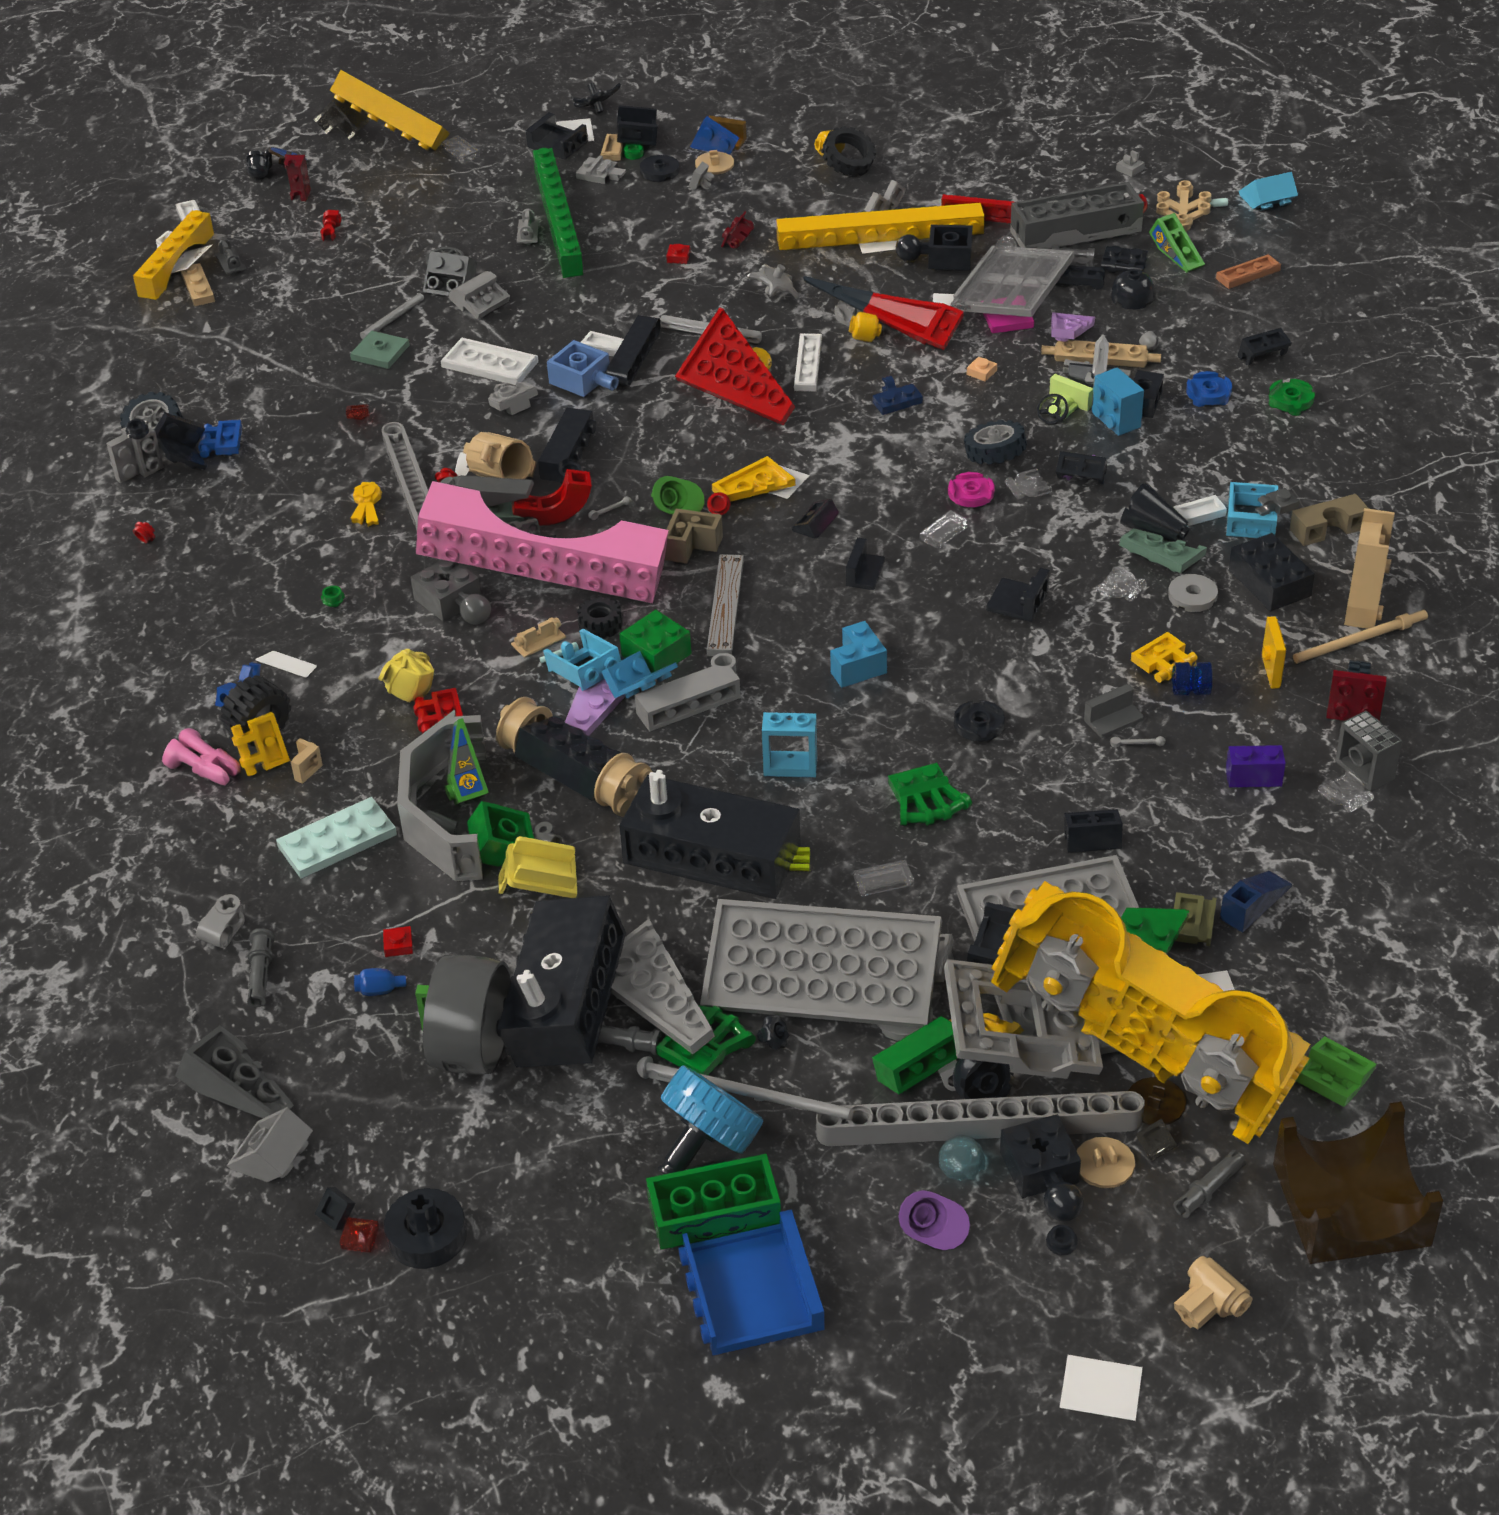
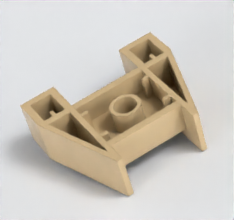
[1344,508,1395,629]

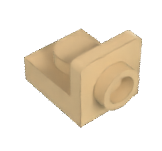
[291,738,323,784]

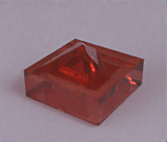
[346,404,370,420]
[339,1217,379,1253]

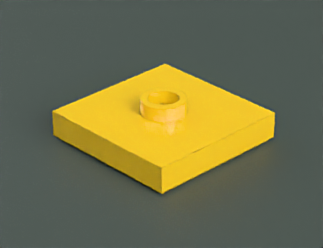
[1262,616,1286,689]

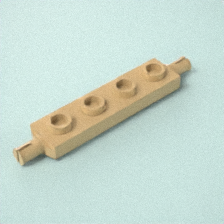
[1041,340,1161,368]

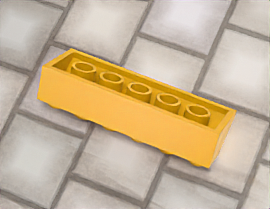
[330,70,450,151]

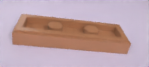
[1216,254,1281,289]

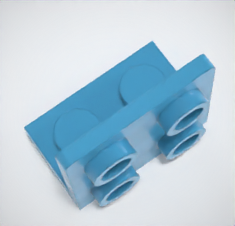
[601,651,678,698]

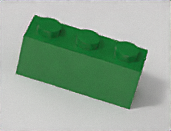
[872,1016,958,1094]

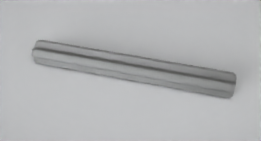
[660,315,762,344]

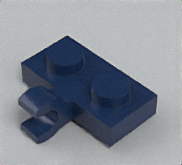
[873,376,923,415]

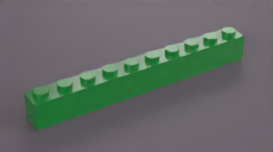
[533,148,583,278]

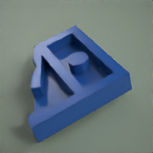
[690,116,739,155]

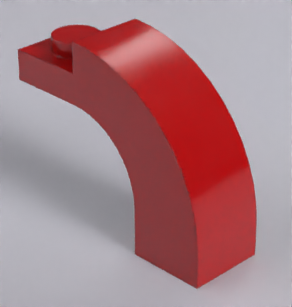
[512,469,592,526]

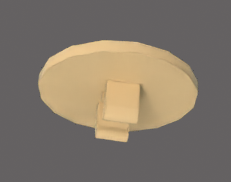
[695,150,734,175]
[1077,1137,1135,1188]

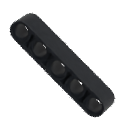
[606,315,661,386]

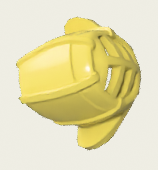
[378,649,434,703]

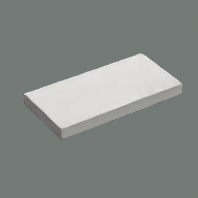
[441,338,538,385]

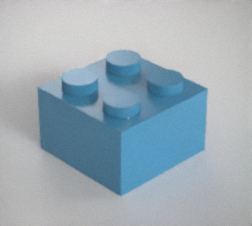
[1092,367,1144,436]

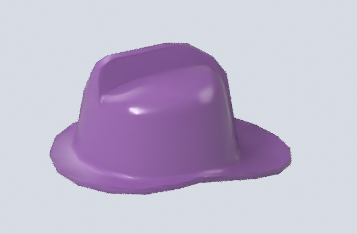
[898,1190,970,1250]

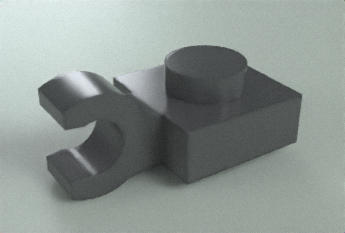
[1255,488,1300,516]

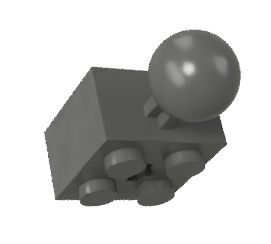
[411,560,491,625]

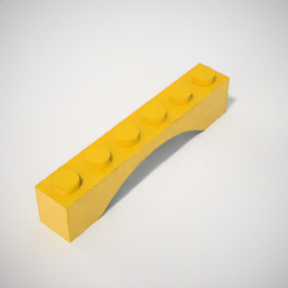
[133,210,214,300]

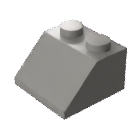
[227,1107,313,1182]

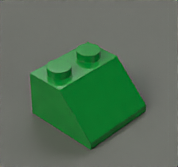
[467,801,534,867]

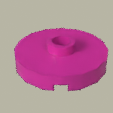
[948,472,995,507]

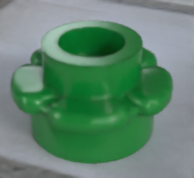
[321,585,345,607]

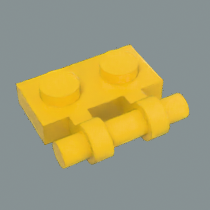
[1131,632,1198,683]
[231,712,290,776]

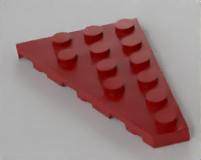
[675,307,795,426]

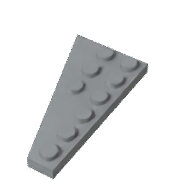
[611,919,715,1054]

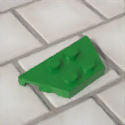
[1121,908,1189,954]

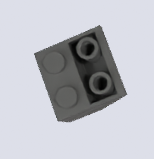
[423,251,478,297]

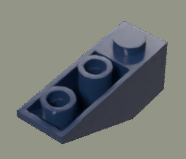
[1220,871,1292,933]

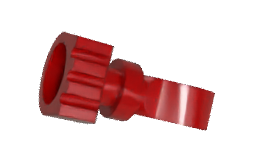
[320,210,342,241]

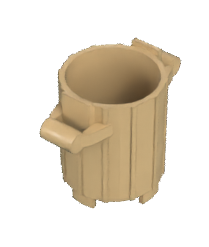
[463,432,537,479]

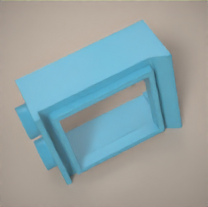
[543,629,621,691]

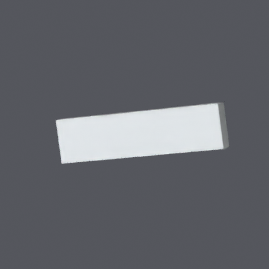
[794,334,822,391]

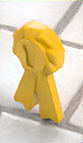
[351,482,382,527]

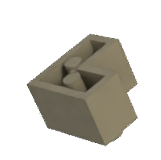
[664,508,723,563]

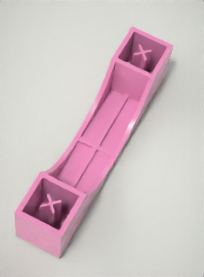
[416,481,669,603]

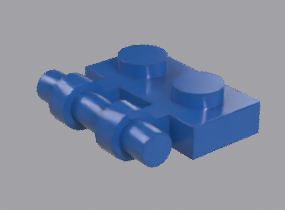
[198,420,242,458]

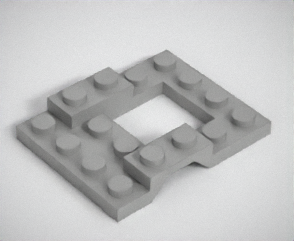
[944,959,1103,1079]

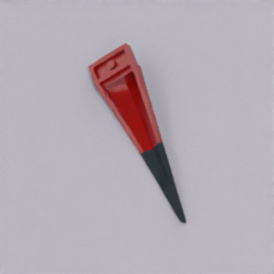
[803,276,964,350]

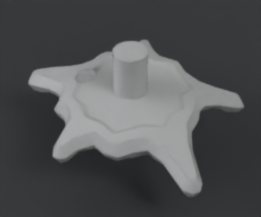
[747,264,799,299]

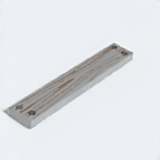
[707,554,744,656]

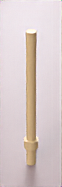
[1293,610,1428,664]

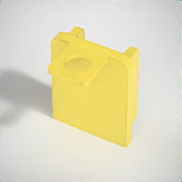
[498,836,577,898]

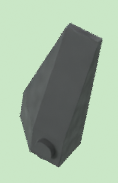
[440,475,534,507]

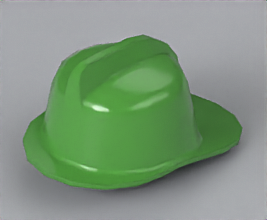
[651,476,705,515]

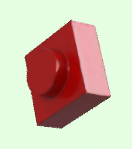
[666,244,690,264]
[383,926,413,957]

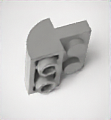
[449,271,510,320]
[106,427,164,483]

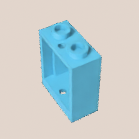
[1226,482,1278,538]
[762,712,817,777]

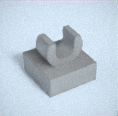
[1116,150,1145,177]
[689,161,714,190]

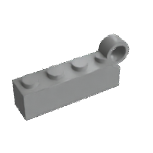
[635,653,741,732]

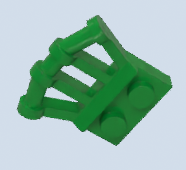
[888,763,972,826]
[656,1005,756,1075]

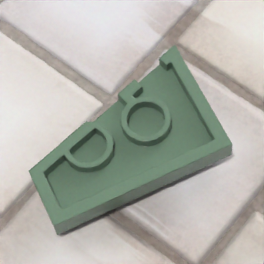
[1119,528,1207,573]

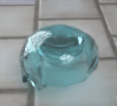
[939,1135,986,1180]

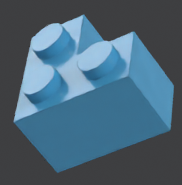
[830,621,887,688]

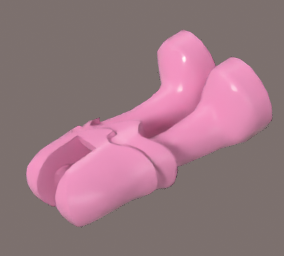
[162,728,241,786]

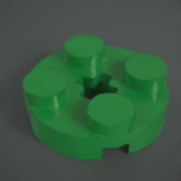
[1268,379,1315,416]

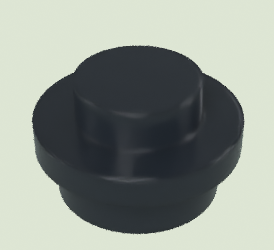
[125,419,149,440]
[1046,1225,1078,1255]

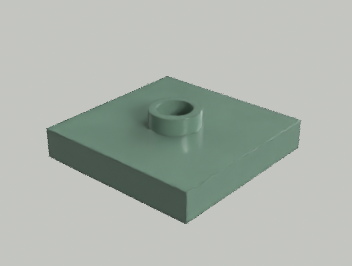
[350,331,410,369]

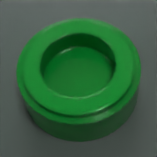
[624,144,644,160]

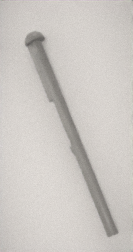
[637,1056,853,1120]

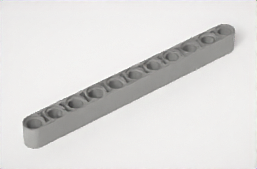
[816,1091,1145,1146]

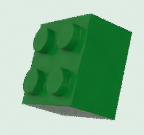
[619,609,692,673]

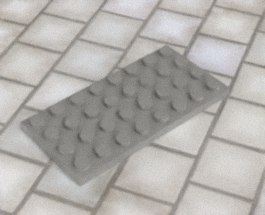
[700,899,942,1028]

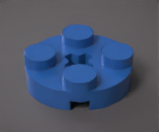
[1186,371,1232,407]

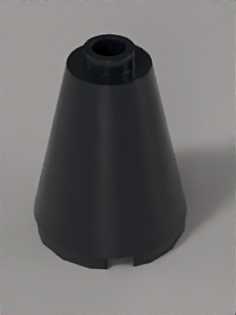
[1120,483,1190,542]

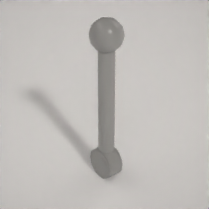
[588,496,632,520]
[1110,736,1165,748]

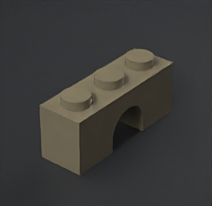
[1290,494,1369,546]

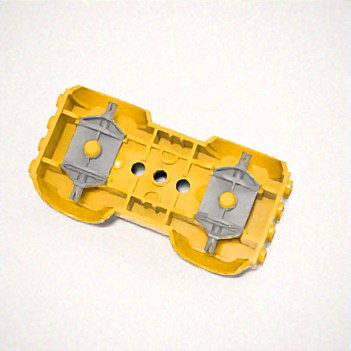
[991,881,1311,1144]

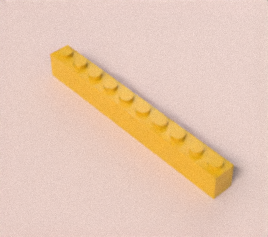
[776,203,984,250]

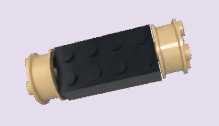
[496,697,652,816]

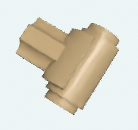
[1174,1256,1253,1330]

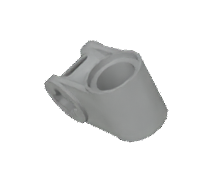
[196,894,245,948]

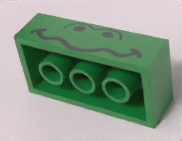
[646,1154,781,1250]

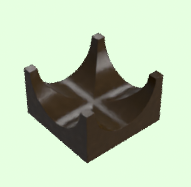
[1273,1101,1443,1264]

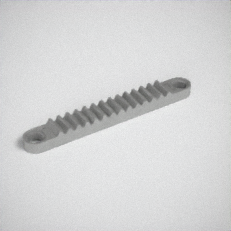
[382,422,428,530]

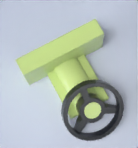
[1037,374,1093,425]

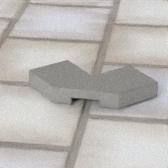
[864,180,906,212]

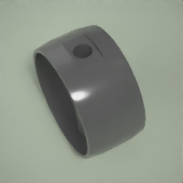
[423,954,511,1075]

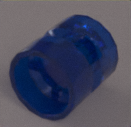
[1172,662,1212,695]

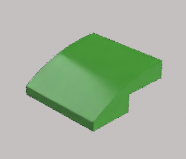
[1296,1036,1377,1107]

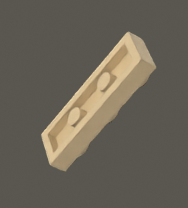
[181,263,215,307]

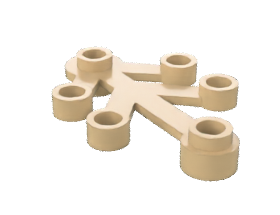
[1156,180,1211,231]

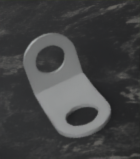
[938,1059,957,1091]

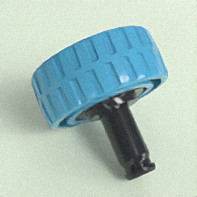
[658,1065,763,1174]

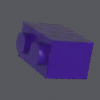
[1226,745,1286,788]

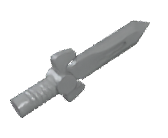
[1085,335,1109,404]

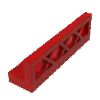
[941,194,1014,224]

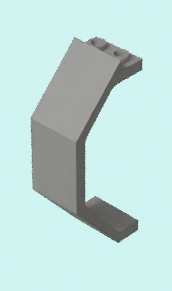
[397,710,486,881]

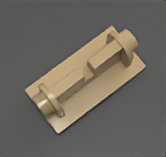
[511,617,566,658]

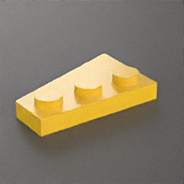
[712,456,796,502]

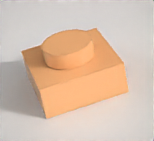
[967,357,997,382]

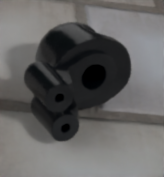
[246,150,272,179]

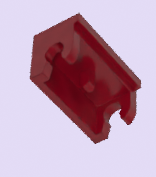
[284,154,311,201]

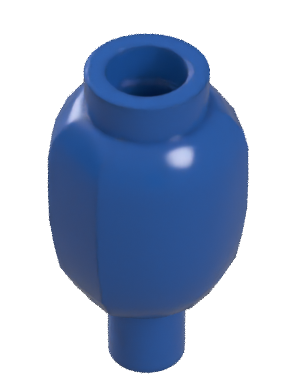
[354,968,406,996]

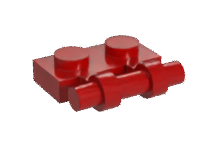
[413,688,463,734]

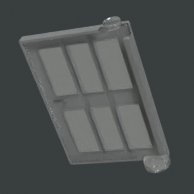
[951,236,1075,317]

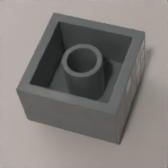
[1335,711,1402,792]

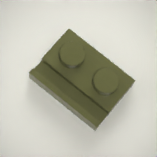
[1174,892,1217,946]

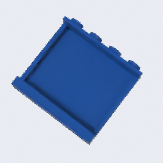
[678,1209,825,1356]

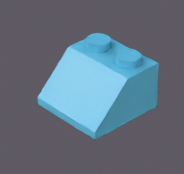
[1239,172,1298,210]

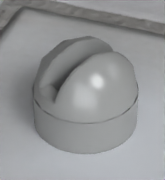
[1139,331,1159,350]

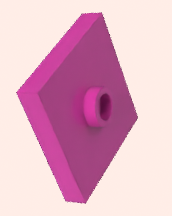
[981,298,1034,333]

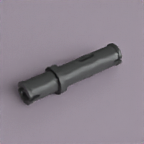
[1173,1150,1246,1218]

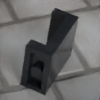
[617,105,658,146]
[525,112,588,160]
[967,902,1024,980]

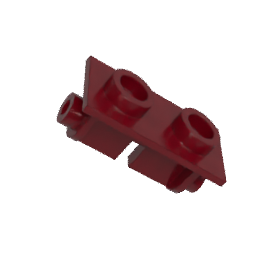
[721,212,754,248]

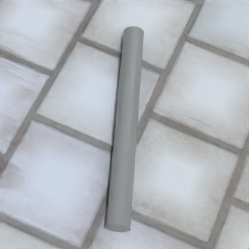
[360,293,424,339]

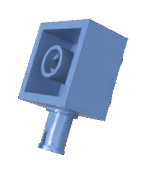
[547,340,619,397]

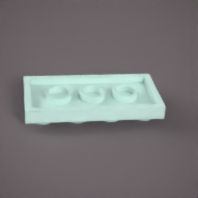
[276,797,397,878]

